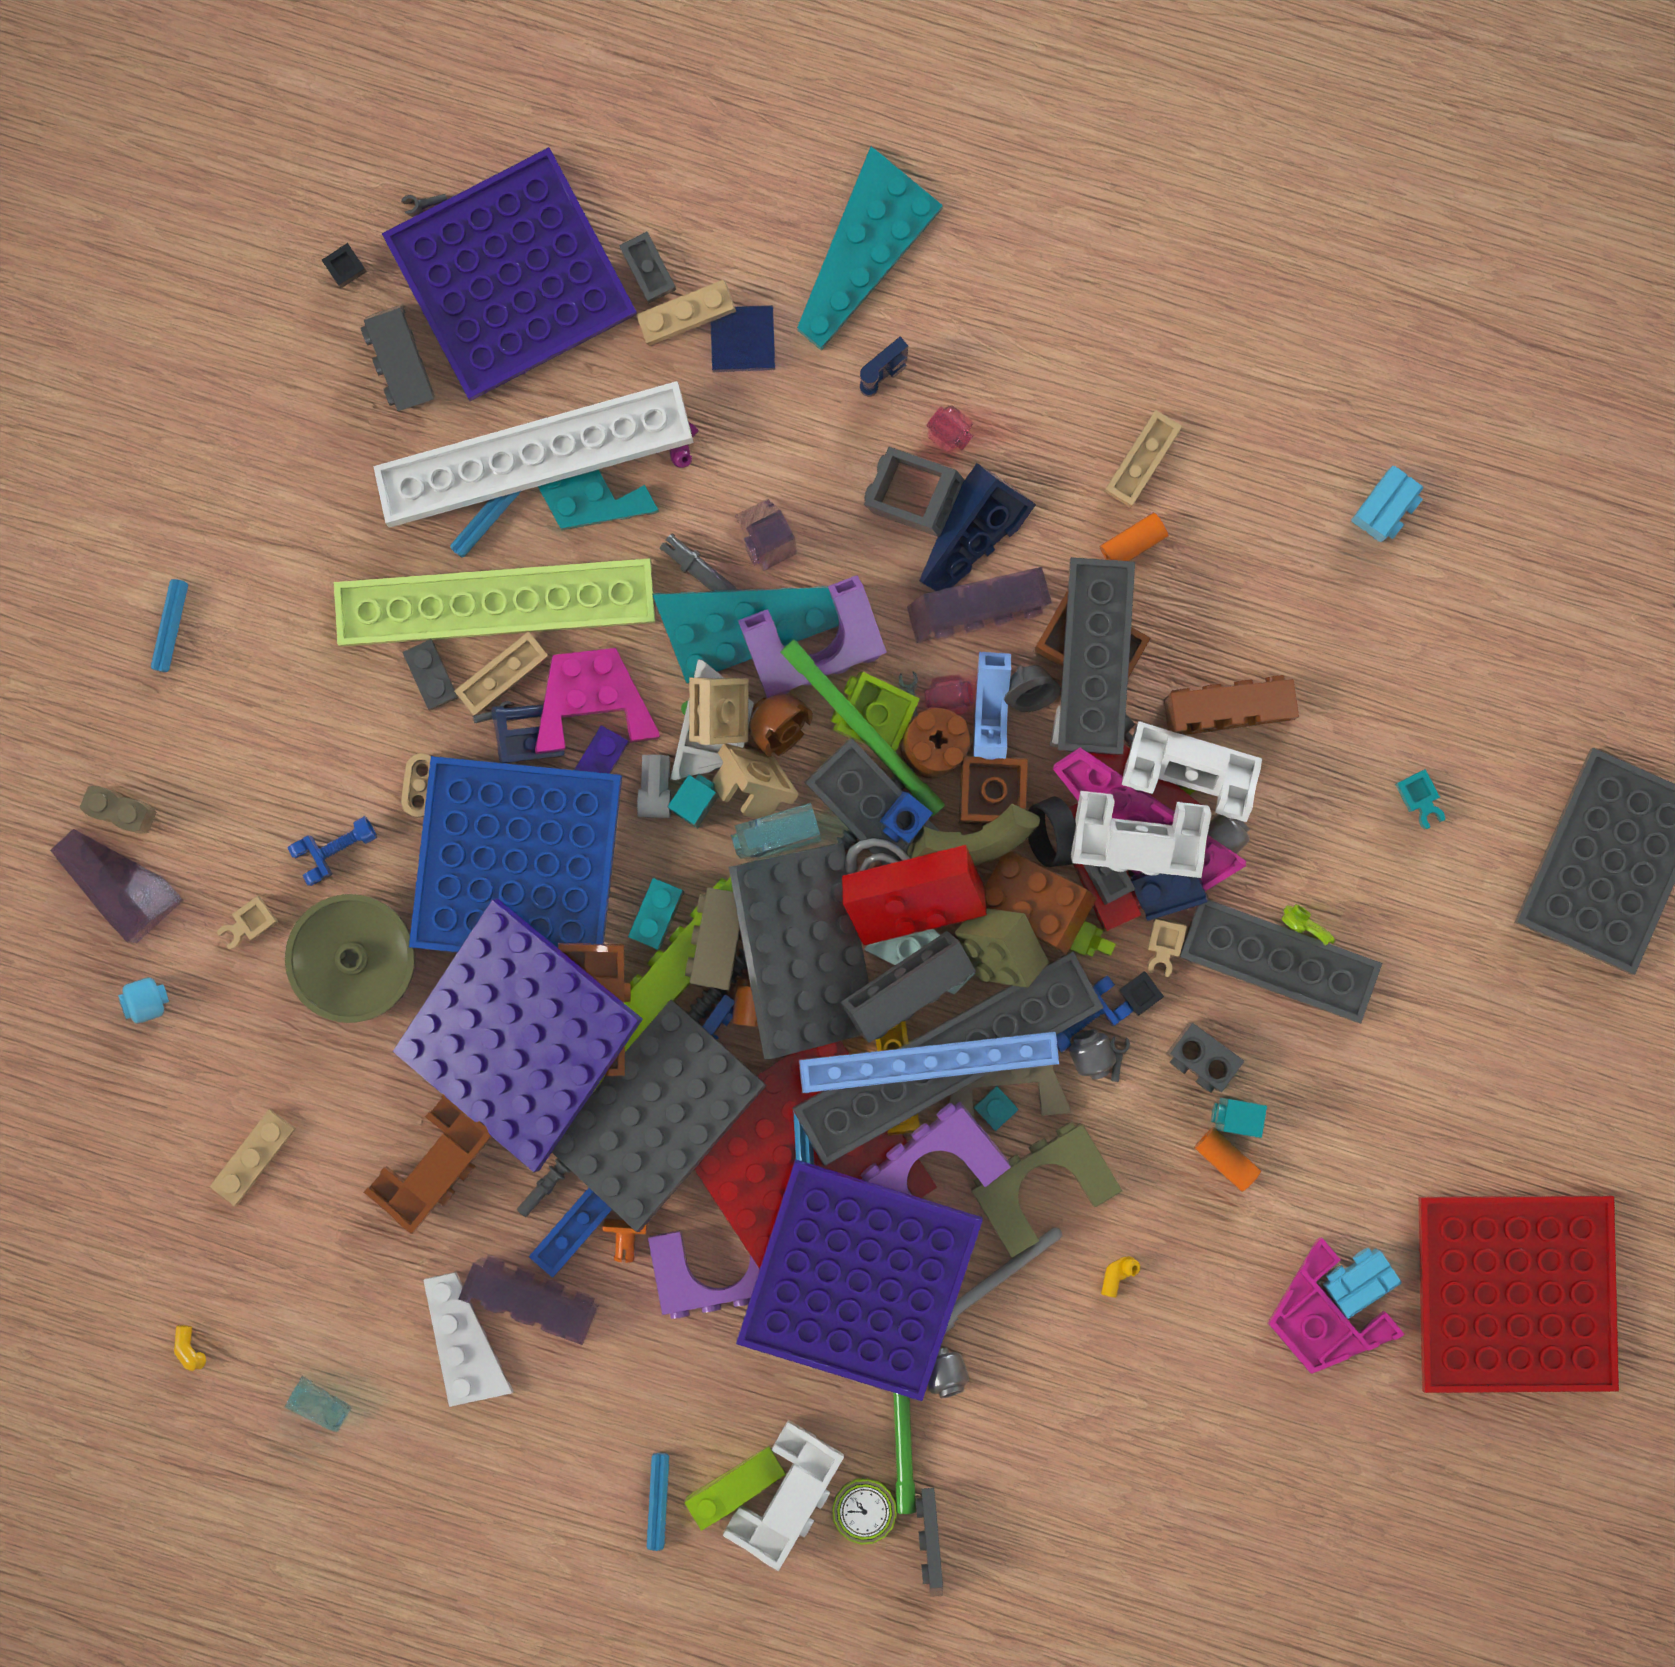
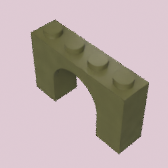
[971,1121,1122,1257]

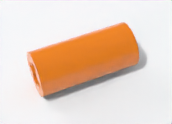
[1099,512,1169,561]
[1194,1127,1261,1192]

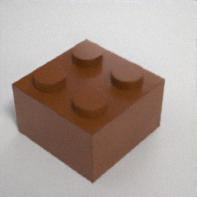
[958,756,1028,825]

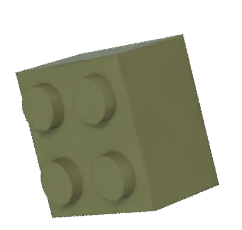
[955,908,1049,988]

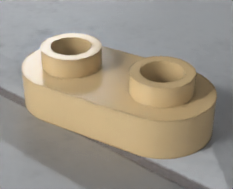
[401,753,431,818]

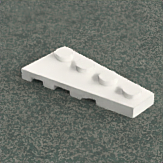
[423,1272,514,1407]

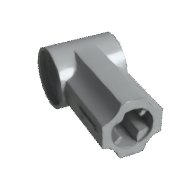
[637,755,671,818]

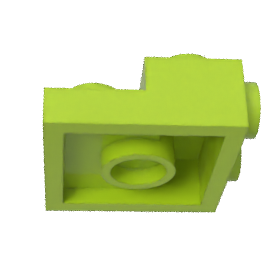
[831,672,920,752]

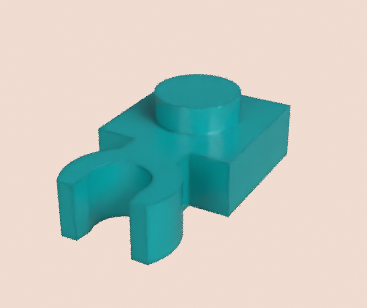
[1395,769,1445,830]

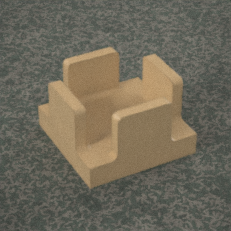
[712,744,799,821]

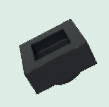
[322,243,367,289]
[1118,971,1164,1016]

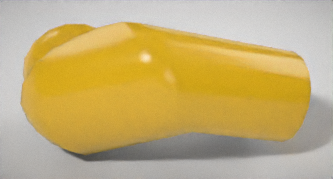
[1101,1256,1140,1298]
[174,1325,206,1371]

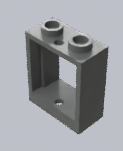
[864,447,964,537]

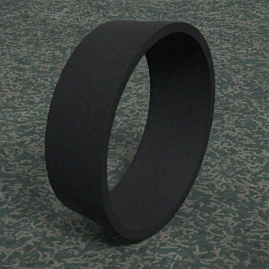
[1028,796,1076,867]

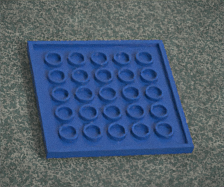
[409,756,622,953]

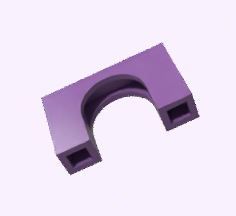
[738,575,887,698]
[861,1101,1011,1195]
[648,1230,759,1319]

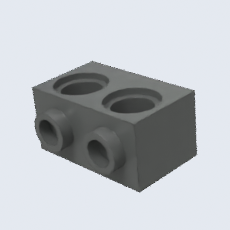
[1166,1022,1244,1093]

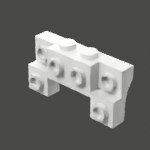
[1121,721,1262,822]
[1071,791,1211,878]
[723,1419,844,1571]

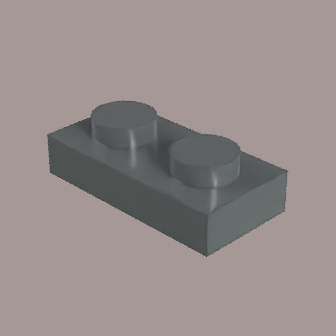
[619,232,676,304]
[402,639,459,711]
[1083,864,1135,905]

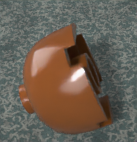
[749,694,813,757]

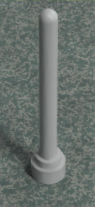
[945,1227,1062,1333]

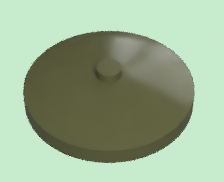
[285,894,415,1023]

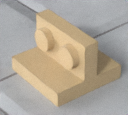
[689,677,749,745]

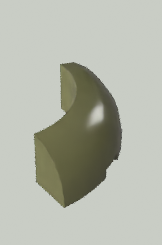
[907,804,1040,865]

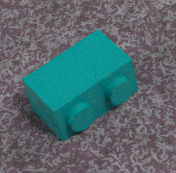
[667,774,718,829]
[628,878,684,950]
[1211,1097,1267,1138]

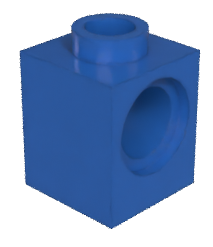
[879,792,933,843]

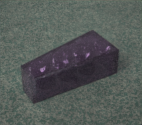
[907,567,1052,643]
[458,1255,599,1345]

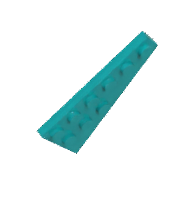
[797,146,943,350]

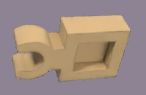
[217,896,278,949]
[1148,918,1187,977]

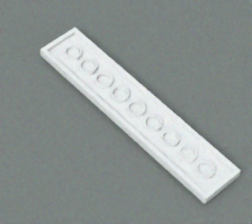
[373,381,694,528]

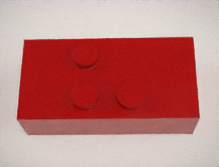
[842,845,987,946]

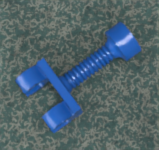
[287,816,377,886]
[1056,975,1134,1053]

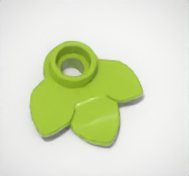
[1281,904,1335,946]

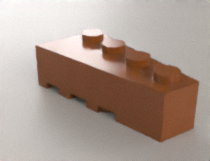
[1164,675,1299,735]

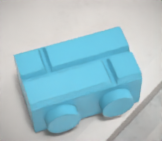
[1351,465,1423,542]
[1323,1248,1402,1319]

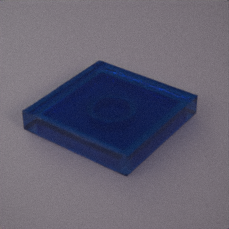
[711,305,775,372]

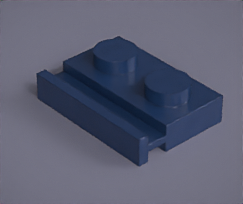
[1131,873,1208,921]

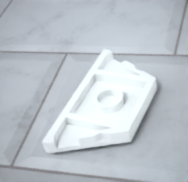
[670,659,754,780]

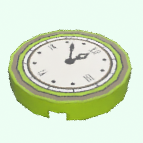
[832,1478,897,1545]

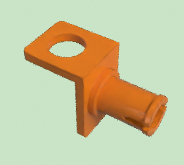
[602,1219,648,1263]

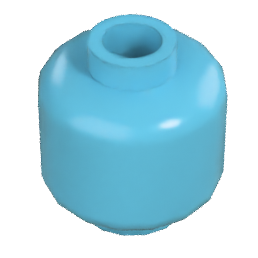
[118,977,169,1024]

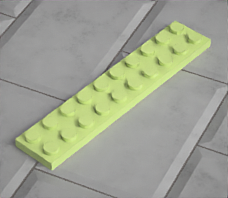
[334,558,655,647]

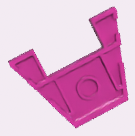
[535,648,660,754]
[1268,1237,1405,1374]

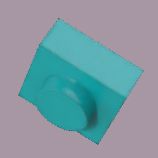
[974,1086,1019,1131]

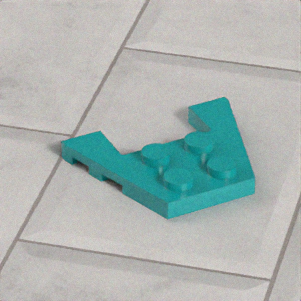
[538,402,659,530]

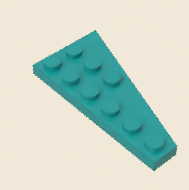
[652,586,839,683]

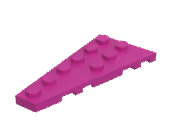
[1053,747,1246,891]

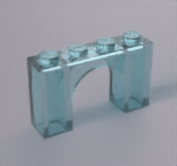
[731,803,821,863]

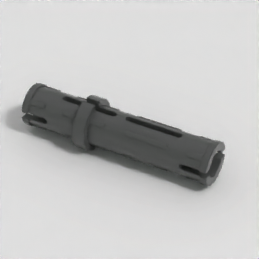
[659,533,739,592]

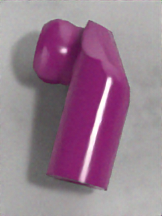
[669,421,699,468]

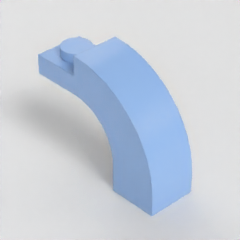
[973,652,1011,760]

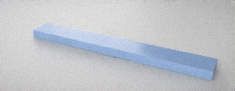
[799,1032,1059,1093]

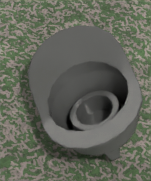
[1004,665,1061,712]

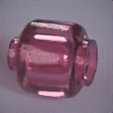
[925,405,974,453]
[925,674,973,715]

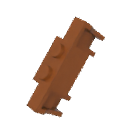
[558,943,631,1076]
[363,1094,492,1234]

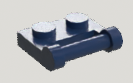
[860,336,908,397]
[492,704,564,763]

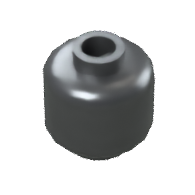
[1208,814,1250,854]
[1070,1029,1116,1080]
[928,1348,969,1399]

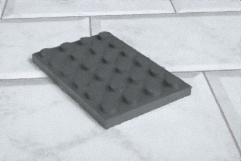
[1514,748,1675,975]
[729,843,869,1059]
[552,1000,767,1232]

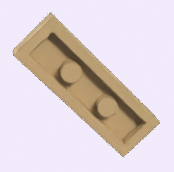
[636,280,736,346]
[1104,410,1182,508]
[454,631,550,716]
[209,1109,296,1206]

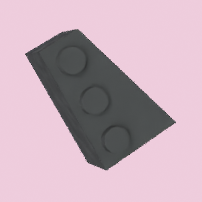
[361,304,435,411]

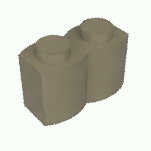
[80,786,157,833]

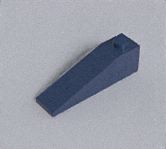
[919,463,1036,595]

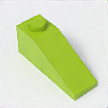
[684,1446,786,1531]

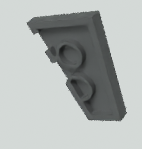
[916,1488,943,1597]

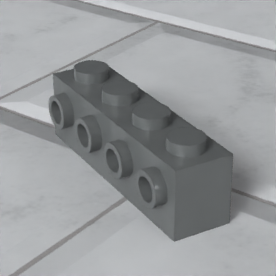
[841,931,976,1043]

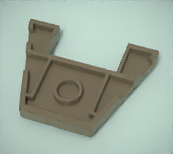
[949,1065,1071,1119]

